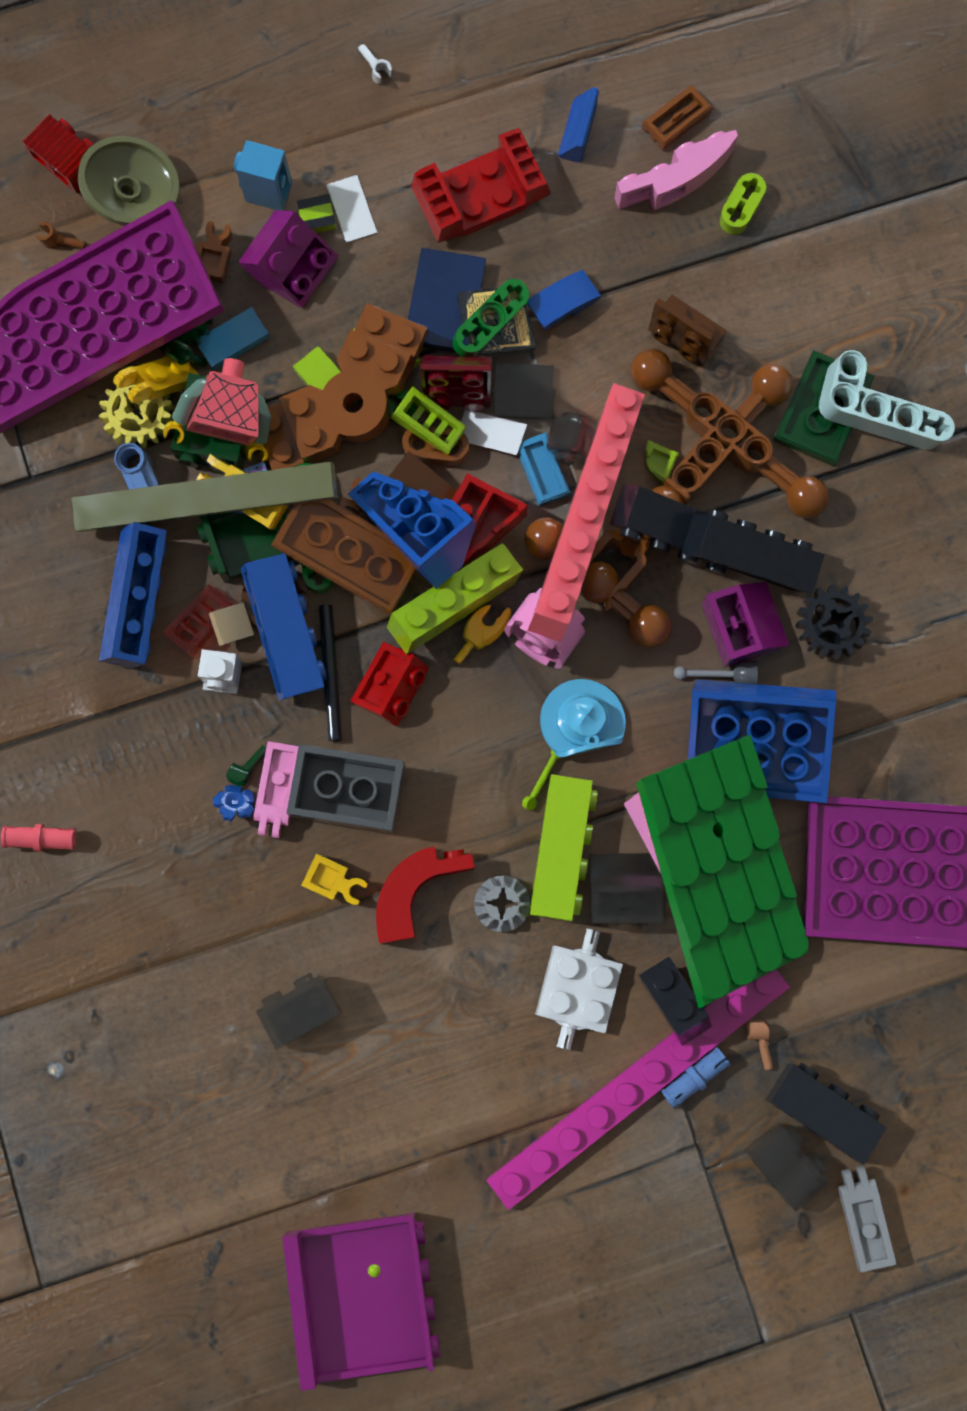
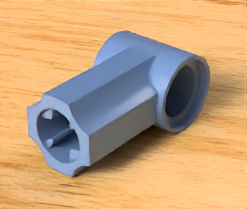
[114,443,160,489]

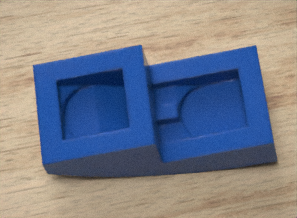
[527,270,601,331]

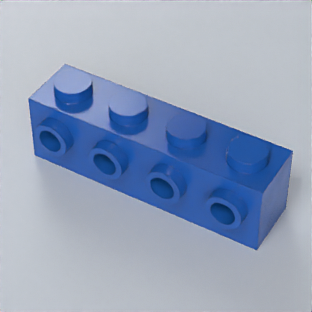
[99,522,167,668]
[240,553,327,701]

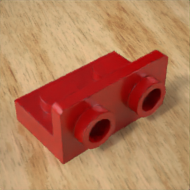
[350,642,429,726]

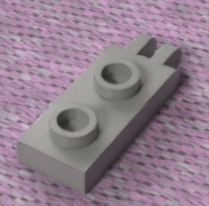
[838,1166,897,1273]

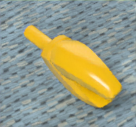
[453,605,512,665]

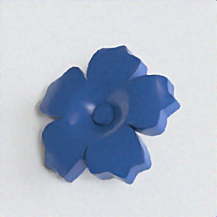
[213,785,255,822]

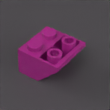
[238,210,338,308]
[701,582,790,668]

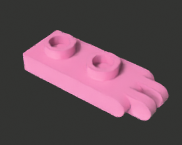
[253,741,299,839]

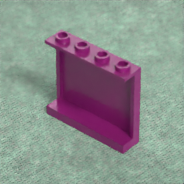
[282,1212,441,1391]

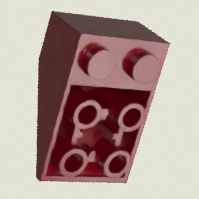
[420,356,492,411]

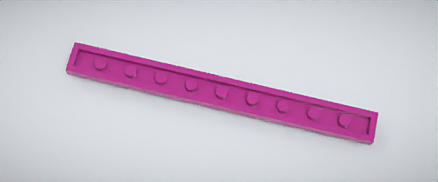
[486,970,790,1210]

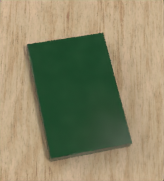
[773,350,875,467]

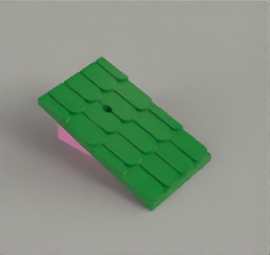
[624,735,809,1009]

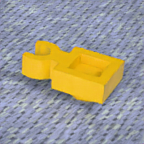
[301,854,368,905]

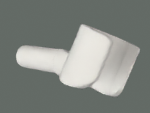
[359,44,392,84]

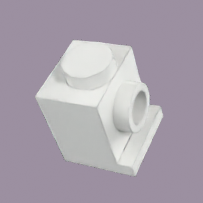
[198,649,242,695]

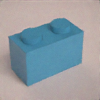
[234,140,292,211]

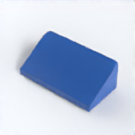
[558,87,599,163]

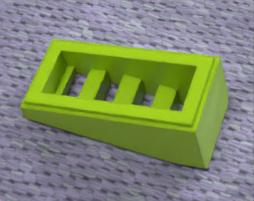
[390,386,467,455]

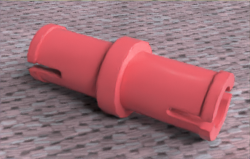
[1,824,76,852]

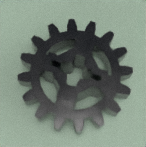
[795,584,873,661]

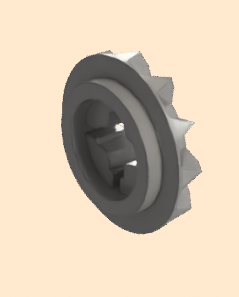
[474,875,530,932]

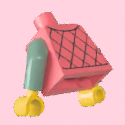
[163,358,272,462]

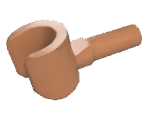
[747,1020,773,1070]

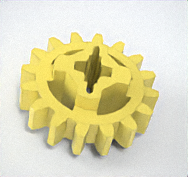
[99,384,174,449]

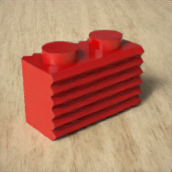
[22,114,94,194]

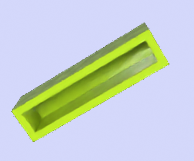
[387,543,523,655]
[529,774,598,922]

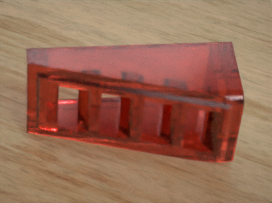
[162,585,235,659]

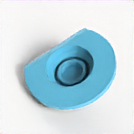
[540,679,626,757]

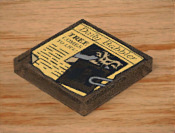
[456,287,536,357]

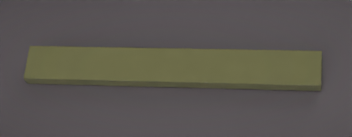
[72,462,338,532]

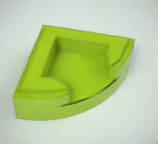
[645,440,679,485]

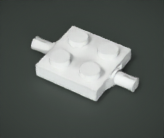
[535,929,623,1050]

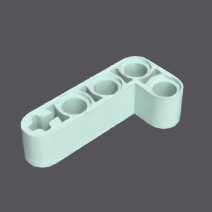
[819,350,955,450]

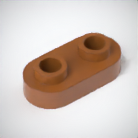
[402,426,469,465]

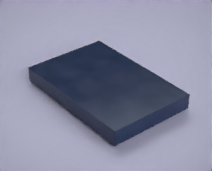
[408,248,486,353]

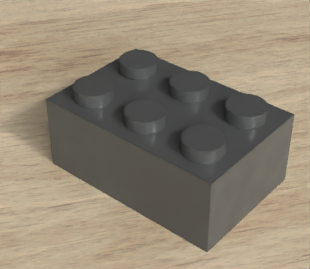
[287,744,406,834]

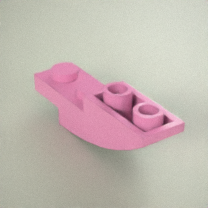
[615,129,738,210]

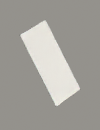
[327,175,377,242]
[461,409,527,455]

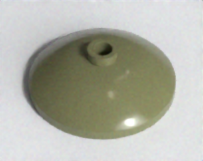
[78,136,179,226]

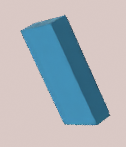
[198,307,270,371]
[517,432,571,507]

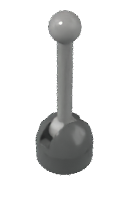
[674,661,758,684]

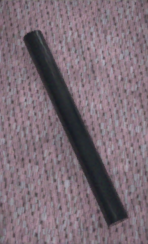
[319,605,342,742]

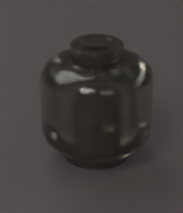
[546,412,594,465]

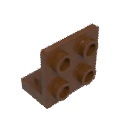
[648,294,727,366]

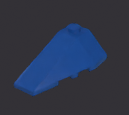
[348,471,476,589]

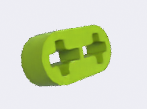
[719,173,766,235]

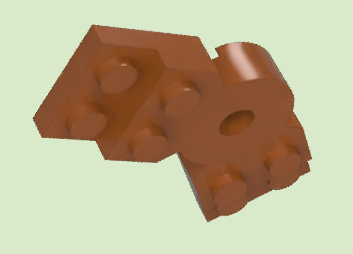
[263,303,429,470]

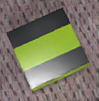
[297,194,336,233]

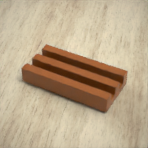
[642,84,713,151]

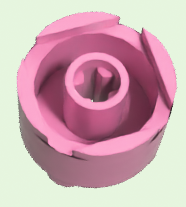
[504,588,585,669]

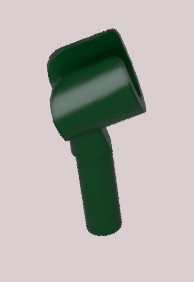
[165,338,207,367]
[226,745,267,786]

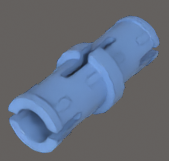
[660,1047,731,1110]

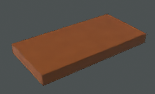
[271,499,417,615]

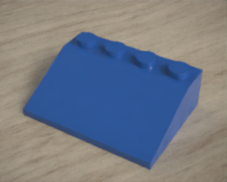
[688,679,836,803]

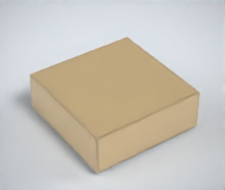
[209,602,254,646]

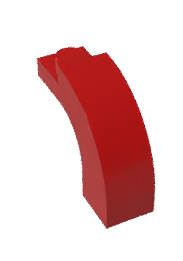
[376,846,475,944]

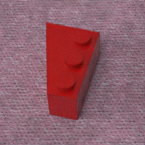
[452,473,528,571]

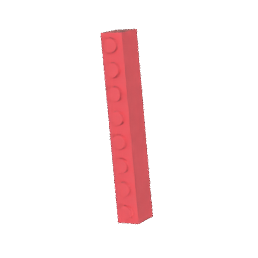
[527,383,645,642]

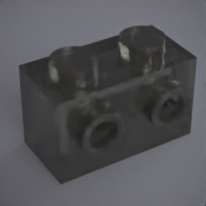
[256,972,343,1049]

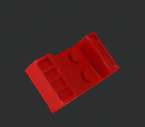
[411,128,551,243]

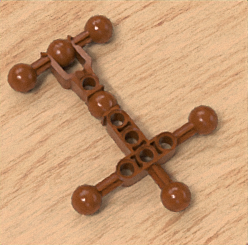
[524,349,829,648]

